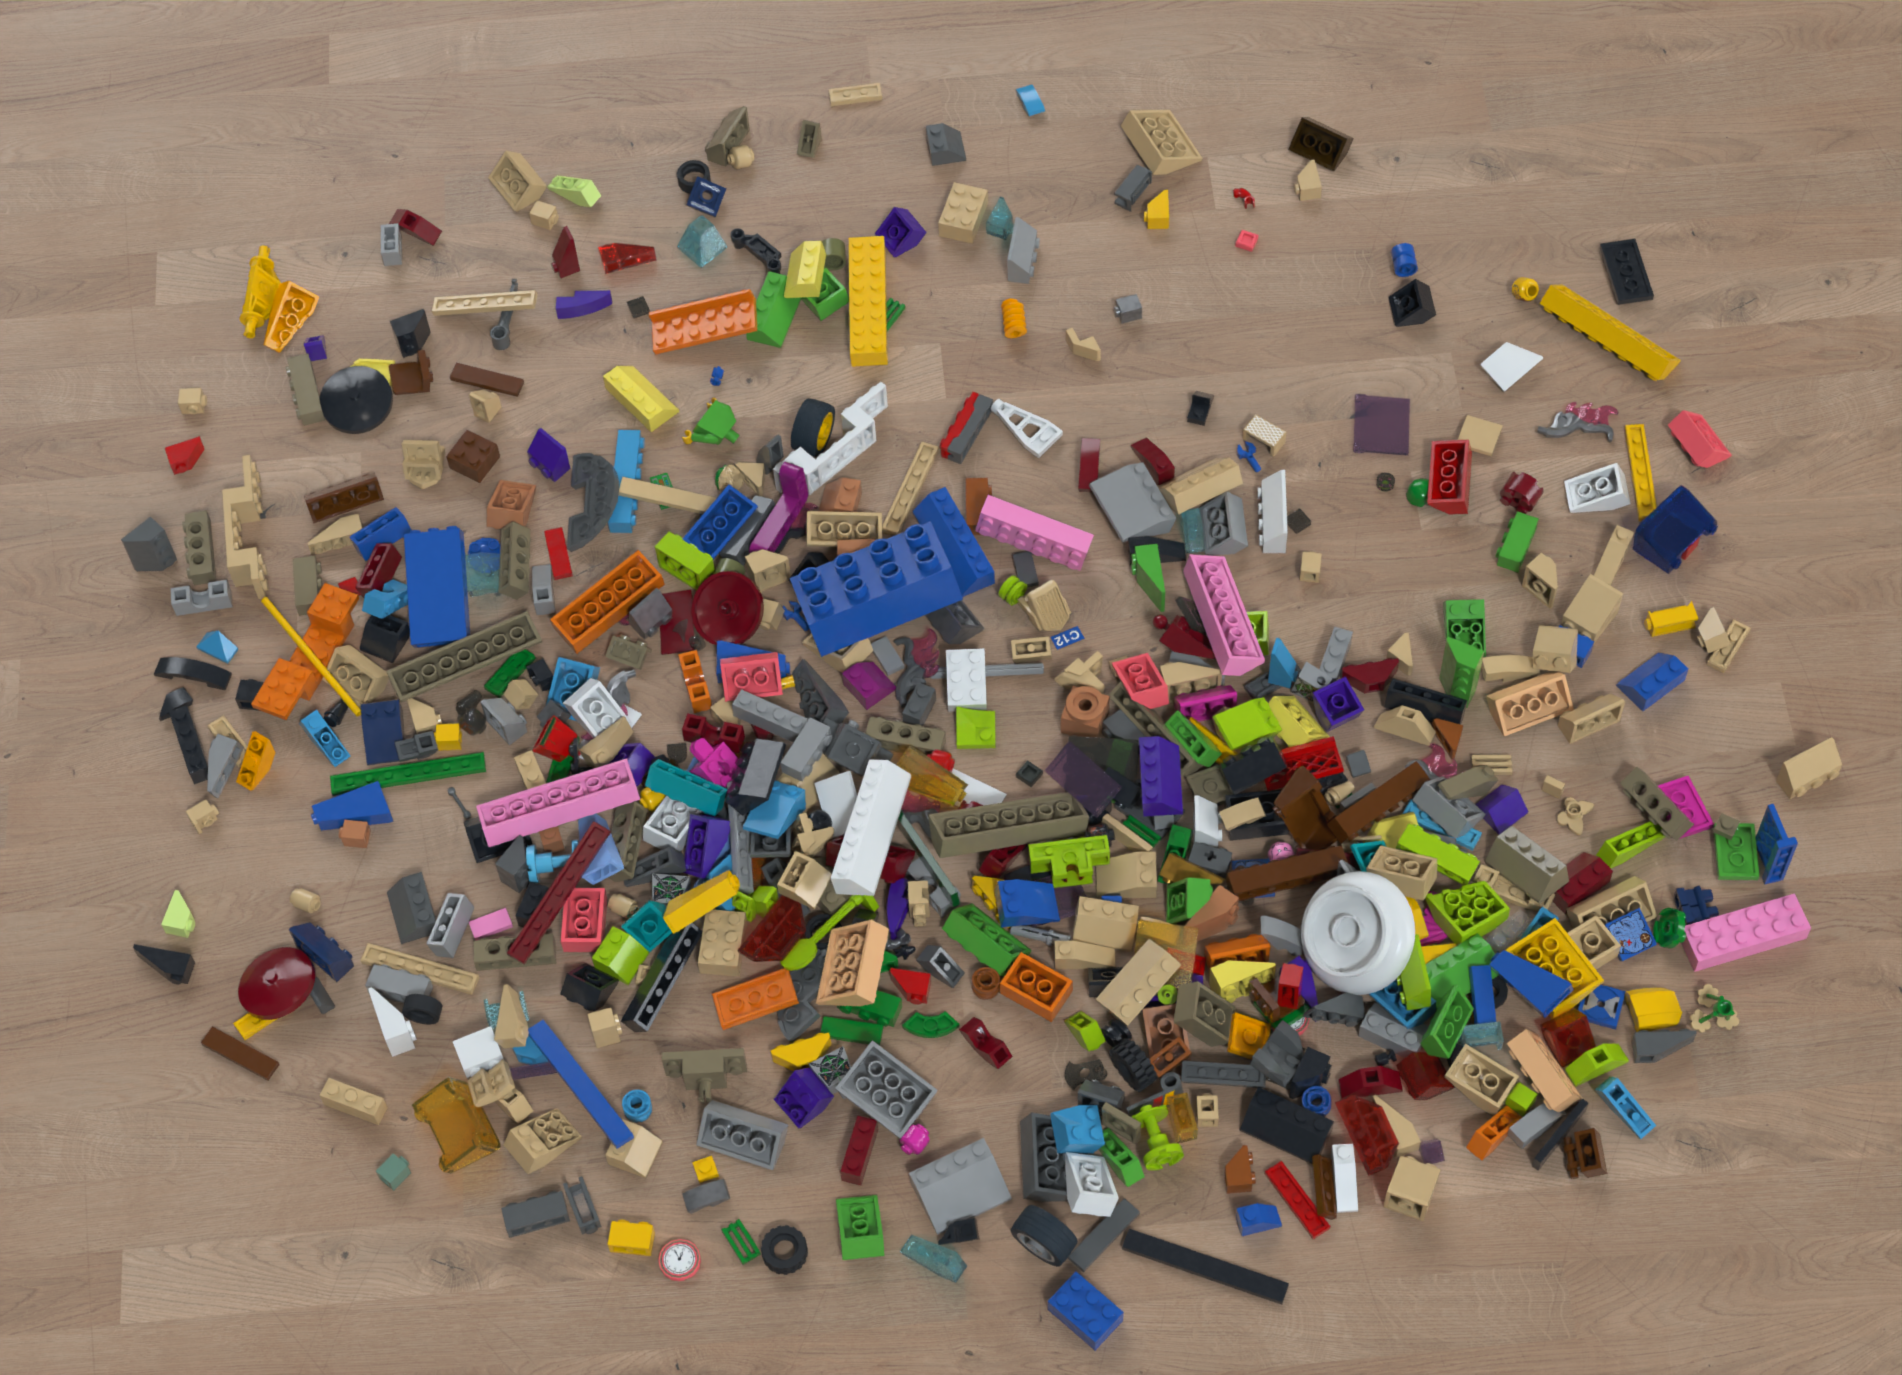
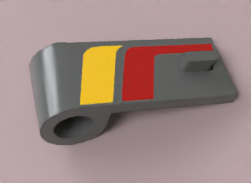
[1126,1072,1184,1117]

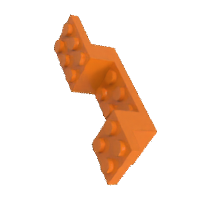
[251,583,359,720]

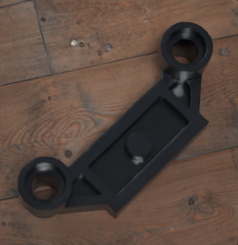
[730,228,782,274]

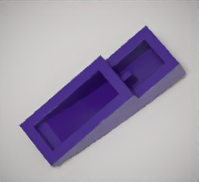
[556,290,613,319]
[887,878,909,940]

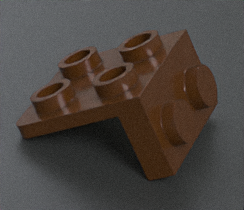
[389,350,433,395]
[1249,975,1305,1023]

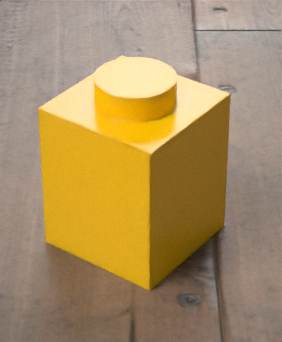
[433,723,462,751]

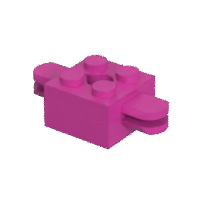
[689,738,739,788]

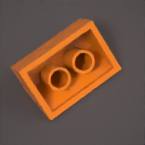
[1204,934,1270,975]

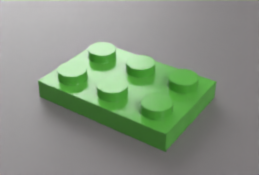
[1713,823,1760,880]

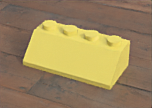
[603,366,679,432]

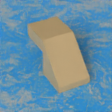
[1066,328,1101,361]

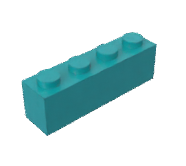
[645,759,728,816]

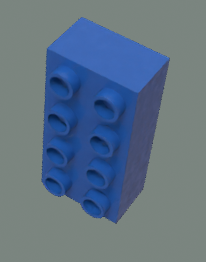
[790,521,963,657]

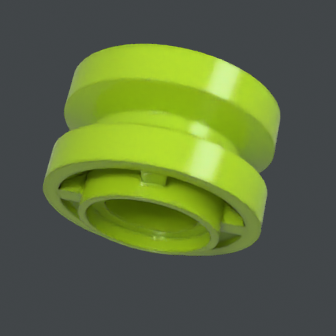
[998,575,1027,606]

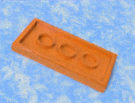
[712,968,799,1030]

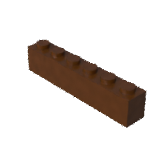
[1327,761,1431,843]
[1226,845,1348,901]

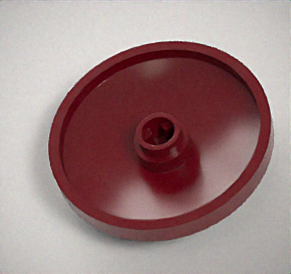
[691,571,764,645]
[238,947,316,1020]

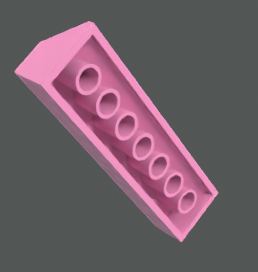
[1183,554,1265,676]
[476,758,640,847]

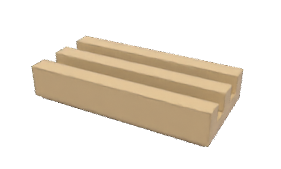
[1471,755,1512,775]

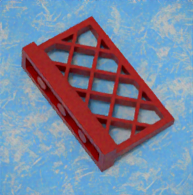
[1264,736,1344,791]

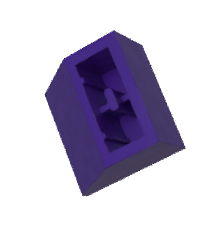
[774,1068,834,1128]

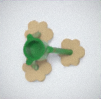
[1690,984,1739,1033]

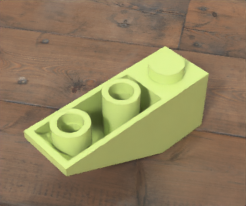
[547,175,601,207]

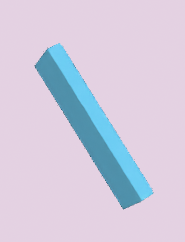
[1403,799,1482,851]

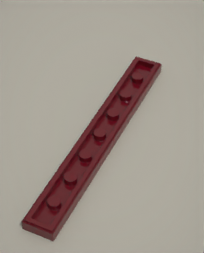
[507,821,611,965]

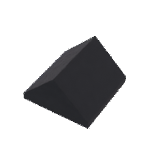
[1088,967,1123,997]

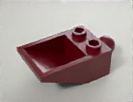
[1153,614,1216,660]

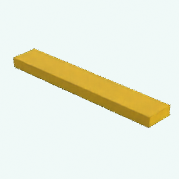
[1624,424,1658,522]

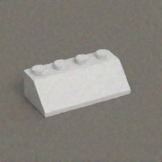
[1257,470,1288,553]

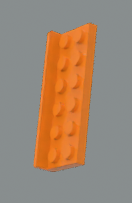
[649,289,757,355]

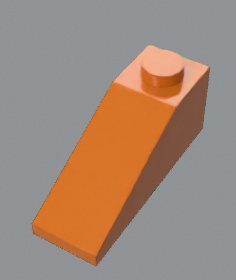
[1466,1106,1522,1161]

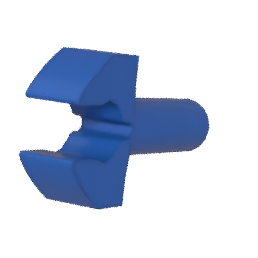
[1237,441,1261,472]
[783,601,810,631]

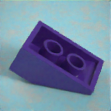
[683,814,730,878]

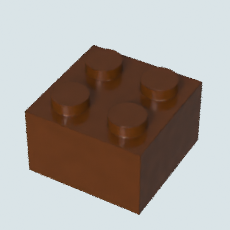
[446,430,500,483]

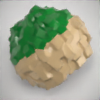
[715,464,744,492]

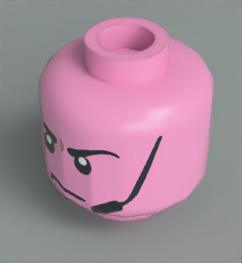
[1267,842,1295,861]

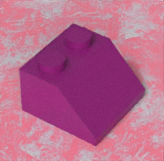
[842,662,896,710]

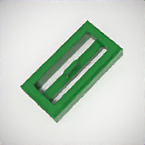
[886,298,906,332]
[1123,815,1161,848]
[721,1219,761,1265]

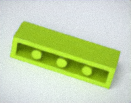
[1396,823,1480,885]

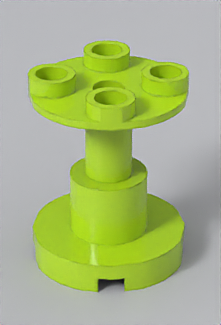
[1131,1105,1184,1171]

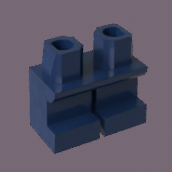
[1673,885,1719,926]

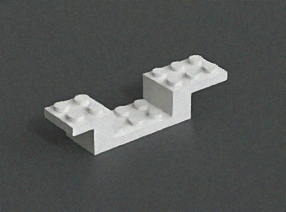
[773,382,888,496]

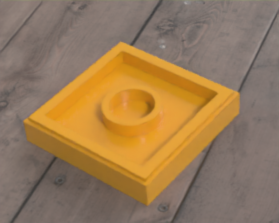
[1227,1012,1271,1060]

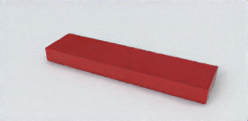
[1264,1161,1331,1239]

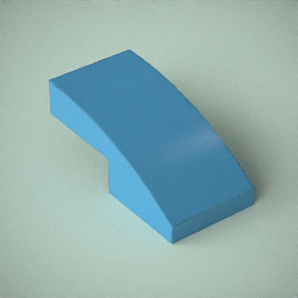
[1016,84,1045,116]

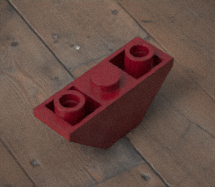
[389,209,442,246]
[1341,658,1399,694]
[1338,1066,1403,1100]

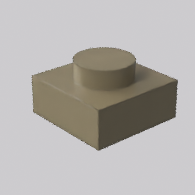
[1713,813,1740,840]

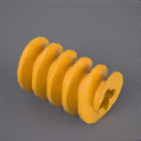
[1001,298,1027,339]

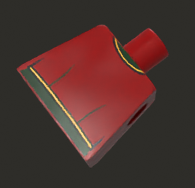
[532,715,581,762]

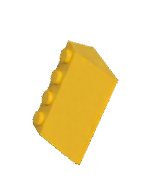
[1505,918,1604,1021]

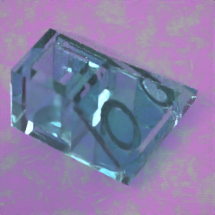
[677,215,727,268]

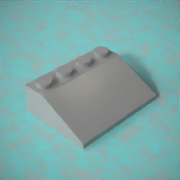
[1089,462,1176,542]
[835,1040,938,1139]
[909,1138,1012,1235]

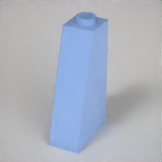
[578,814,624,885]

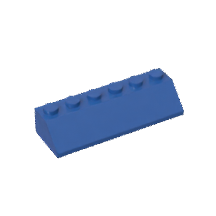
[913,487,995,597]

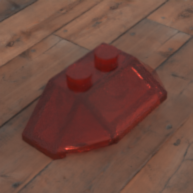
[738,895,806,962]
[1335,1094,1399,1176]

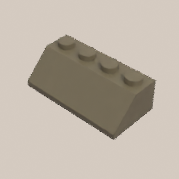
[1485,826,1569,904]

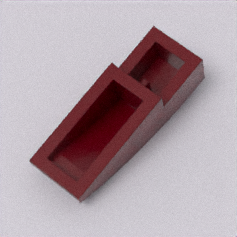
[1078,438,1100,492]

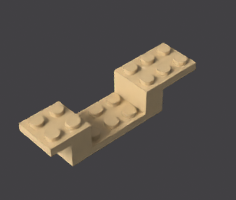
[222,455,269,599]

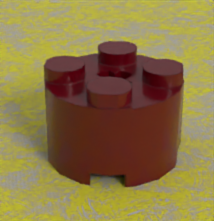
[1500,472,1544,514]

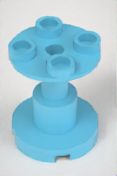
[526,840,582,883]

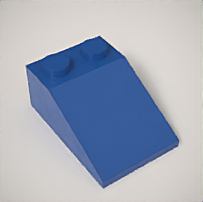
[994,879,1060,928]

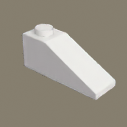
[1331,1144,1358,1213]

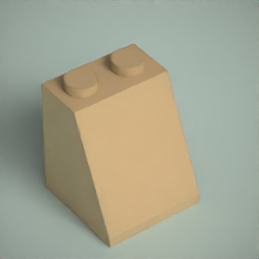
[1561,574,1623,643]
[1384,1156,1440,1221]

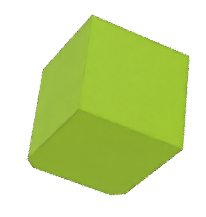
[1505,1082,1537,1117]

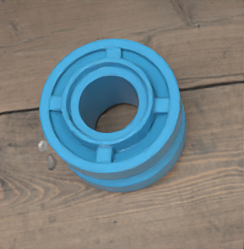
[622,1090,652,1123]

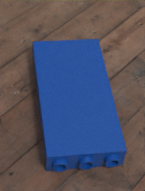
[404,526,470,648]

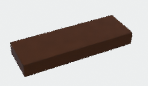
[1312,1154,1337,1220]

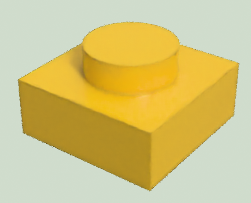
[692,1156,719,1184]

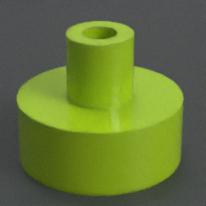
[1158,984,1178,1005]

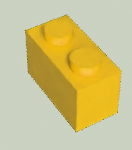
[608,1219,655,1256]

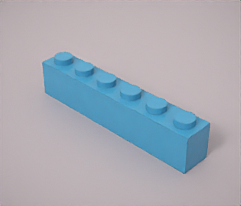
[608,430,645,533]

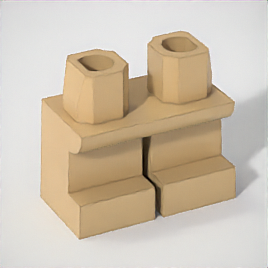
[908,881,930,927]

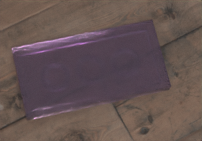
[1045,741,1122,817]

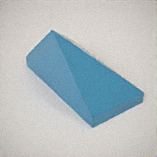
[196,631,239,664]

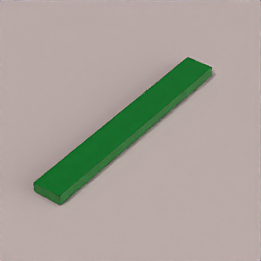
[330,752,486,796]

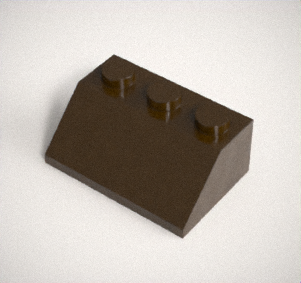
[1288,117,1354,171]

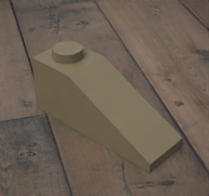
[1438,765,1498,800]

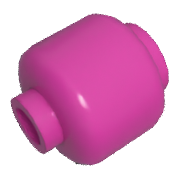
[899,1124,930,1155]

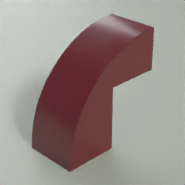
[959,1017,1013,1069]

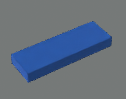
[1469,965,1496,1028]

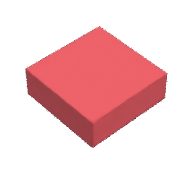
[1235,230,1259,252]

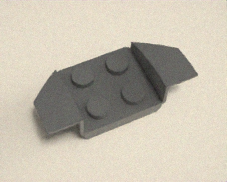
[823,718,894,777]
[1250,1020,1304,1088]

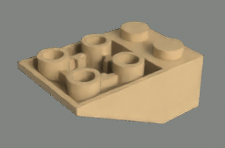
[504,1108,582,1174]

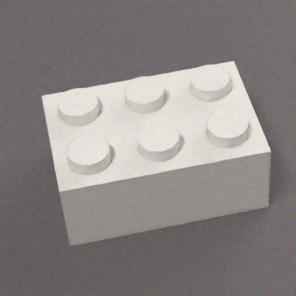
[946,649,987,712]

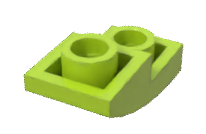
[732,891,756,922]

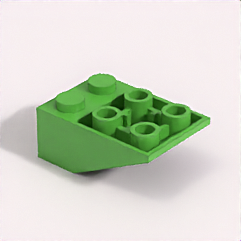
[1443,599,1486,657]

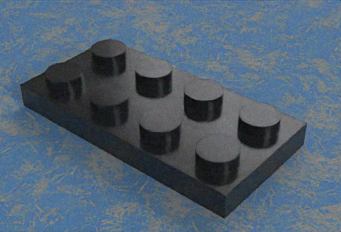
[1600,239,1654,305]

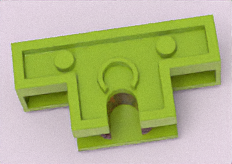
[1028,835,1110,888]

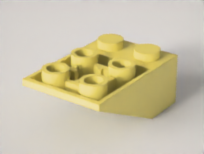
[1209,960,1276,1003]

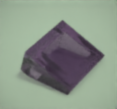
[1419,1139,1445,1164]

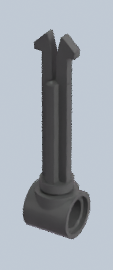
[490,279,518,350]

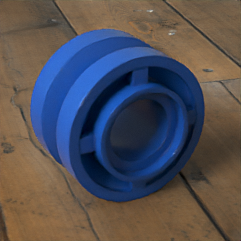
[1302,1086,1332,1117]

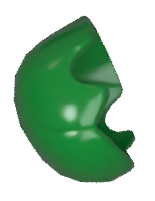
[1406,478,1429,507]

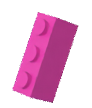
[1174,685,1237,722]

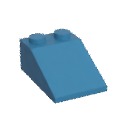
[546,657,600,721]
[743,781,806,839]

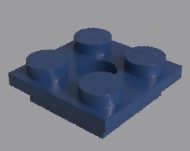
[686,176,727,217]

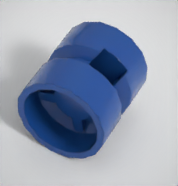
[1391,243,1418,277]

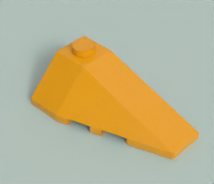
[263,281,319,353]

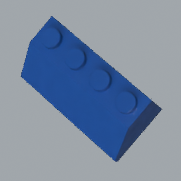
[683,485,758,560]

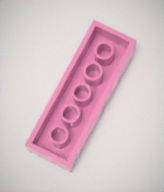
[975,495,1094,571]
[1681,894,1811,972]

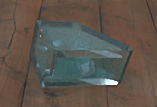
[986,197,1014,240]
[1180,508,1205,554]

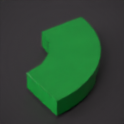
[902,1011,960,1038]

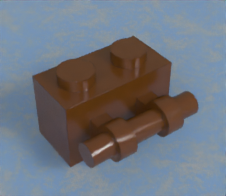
[1563,1128,1608,1179]

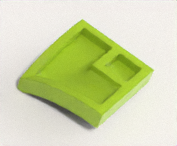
[956,707,996,749]

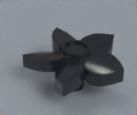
[893,944,916,960]

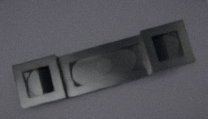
[154,657,232,690]

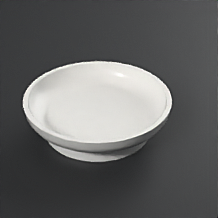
[1301,871,1415,995]

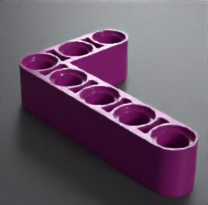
[749,462,808,554]

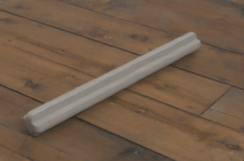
[930,663,1044,679]

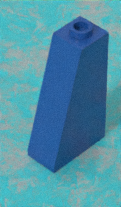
[716,641,790,683]
[311,781,393,831]
[1490,950,1573,1018]

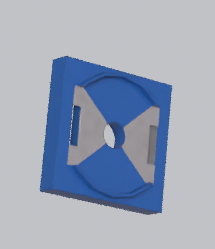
[1576,985,1626,1030]

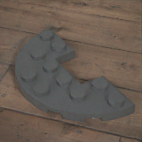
[567,453,619,552]
[777,948,827,1044]

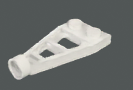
[991,399,1063,458]

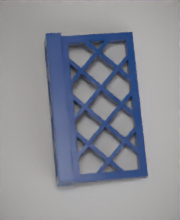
[1756,804,1798,885]

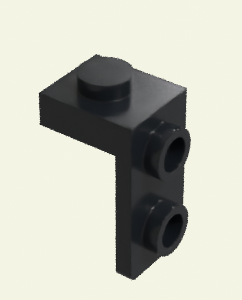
[570,738,594,774]

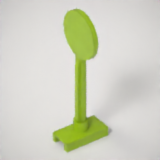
[780,895,879,971]

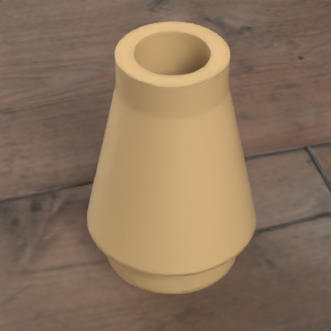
[1325,781,1355,806]

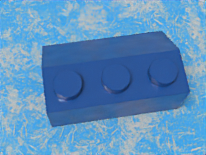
[1616,653,1689,711]

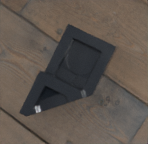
[159,687,193,721]

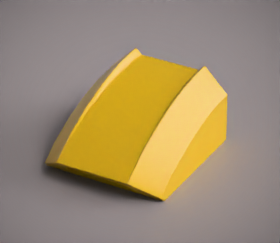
[1624,988,1682,1032]

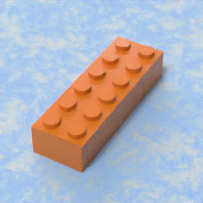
[550,550,665,654]

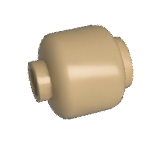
[727,145,754,169]

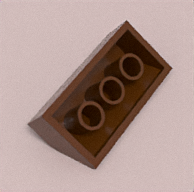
[304,472,384,524]

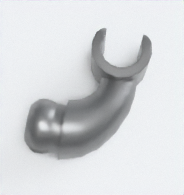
[885,929,911,950]

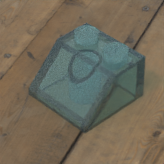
[465,552,500,597]

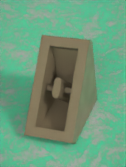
[797,120,822,158]

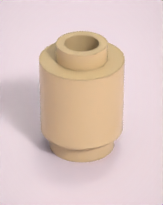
[290,888,321,913]
[608,894,639,919]

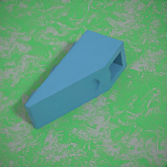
[299,709,350,767]

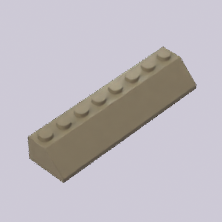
[386,611,542,702]
[928,791,1089,858]

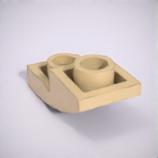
[1219,798,1266,831]

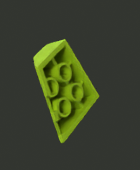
[1425,881,1510,945]

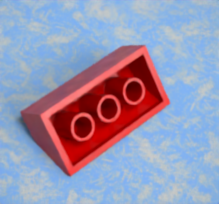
[1427,439,1472,515]

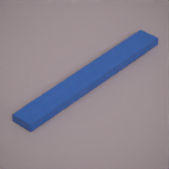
[528,1020,634,1149]

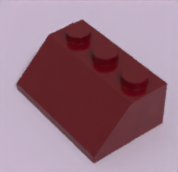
[1553,852,1613,914]

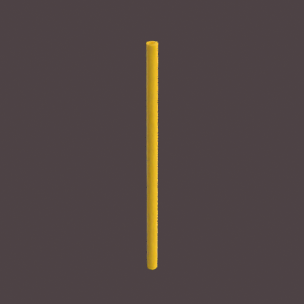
[261,597,361,717]

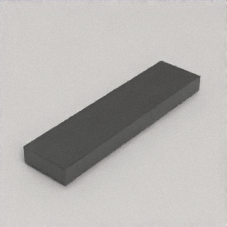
[1068,1198,1140,1272]

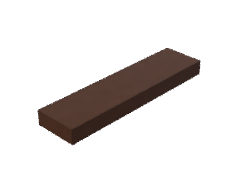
[450,363,524,397]
[201,1026,280,1081]

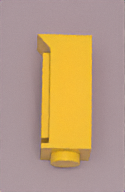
[1644,601,1698,637]

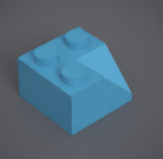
[1050,1105,1105,1153]

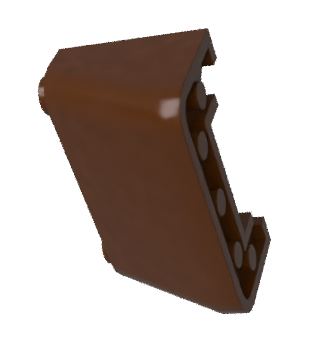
[1272,765,1338,850]

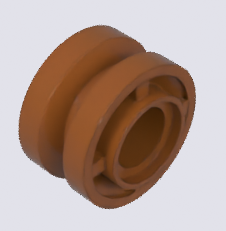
[972,967,1000,1000]

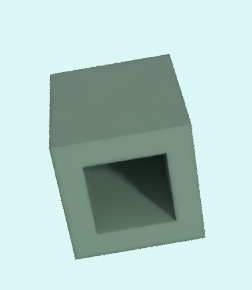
[376,1153,411,1191]

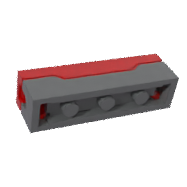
[939,392,993,464]

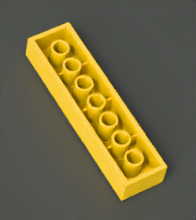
[849,236,888,367]

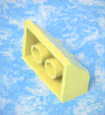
[784,241,826,298]
[1268,696,1330,748]

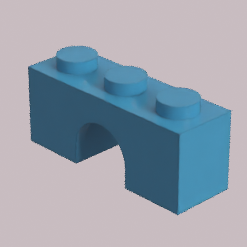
[362,579,408,619]

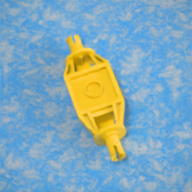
[239,245,281,339]

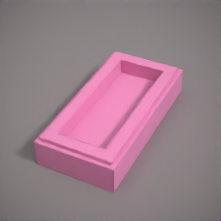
[469,908,513,941]

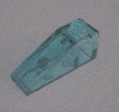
[900,1235,967,1283]

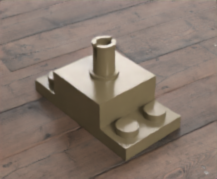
[662,1048,747,1103]

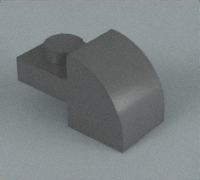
[394,731,438,762]

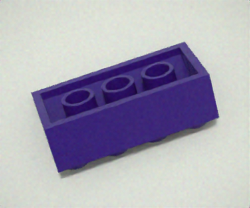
[1139,736,1183,817]

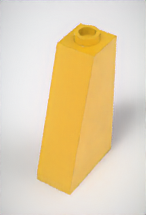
[663,870,740,934]

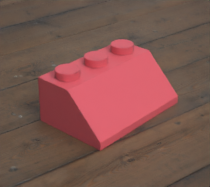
[1668,410,1732,468]
[720,652,783,702]
[1112,653,1169,709]

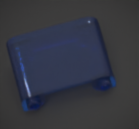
[1633,485,1718,574]

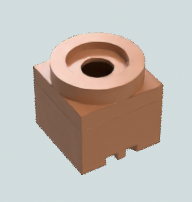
[1061,686,1110,743]

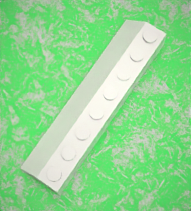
[831,760,911,896]

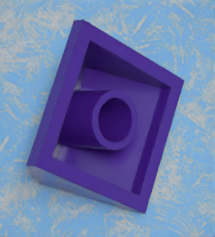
[1475,785,1529,835]

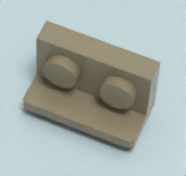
[605,634,652,670]

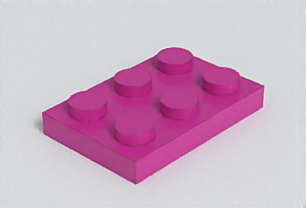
[1657,776,1714,840]

